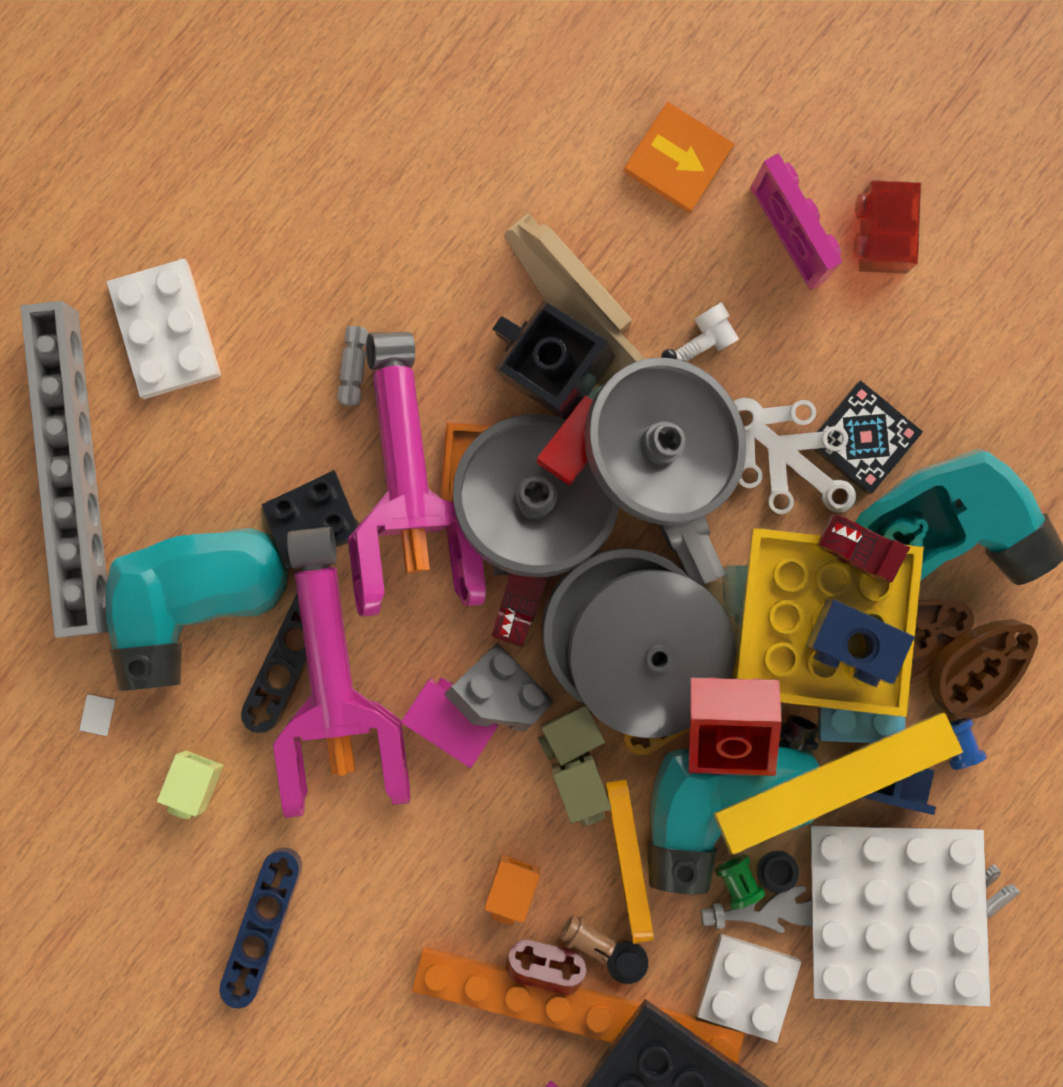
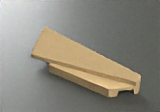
[505,213,645,386]

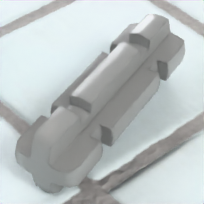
[337,326,368,406]

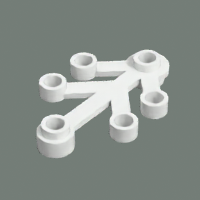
[733,398,856,514]

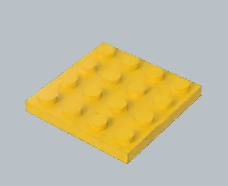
[735,528,924,717]

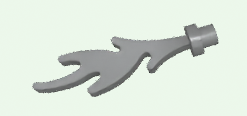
[700,885,813,933]

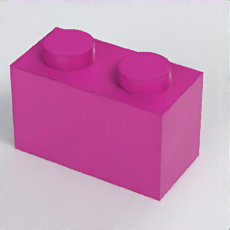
[401,677,499,768]

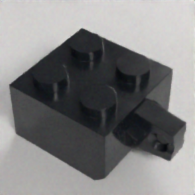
[492,301,616,420]

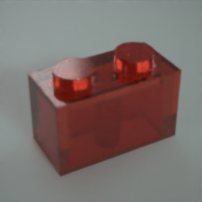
[853,180,921,274]

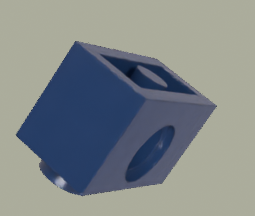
[805,599,915,688]

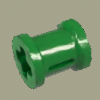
[714,854,766,910]

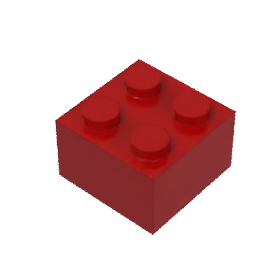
[689,677,781,776]

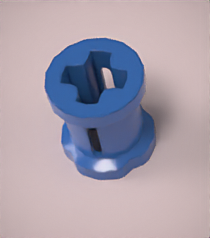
[949,718,987,770]

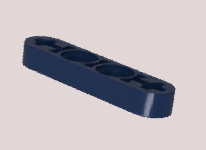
[219,848,302,1009]

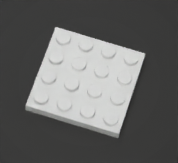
[811,826,991,1007]

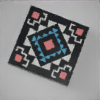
[813,380,923,495]

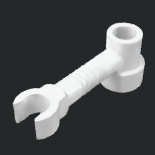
[675,302,739,362]

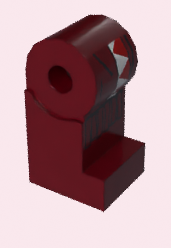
[816,514,911,583]
[491,573,548,647]

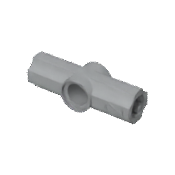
[659,516,726,586]

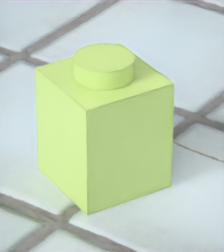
[157,750,224,819]

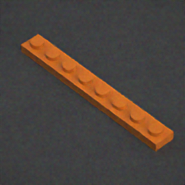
[412,947,745,1064]

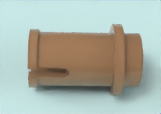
[560,916,616,964]

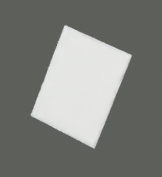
[79,694,115,736]

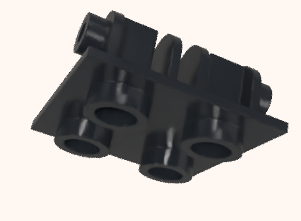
[261,470,360,570]

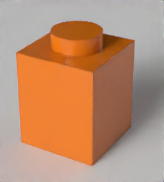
[484,854,540,925]

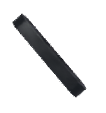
[241,594,307,733]

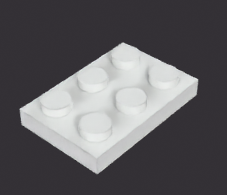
[107,258,221,399]

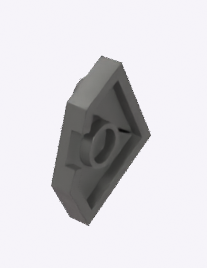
[444,643,554,732]

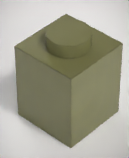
[538,703,605,765]

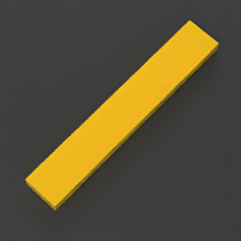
[713,713,963,855]

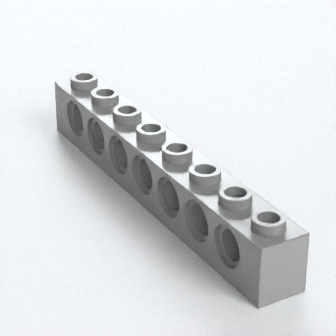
[20,301,109,638]

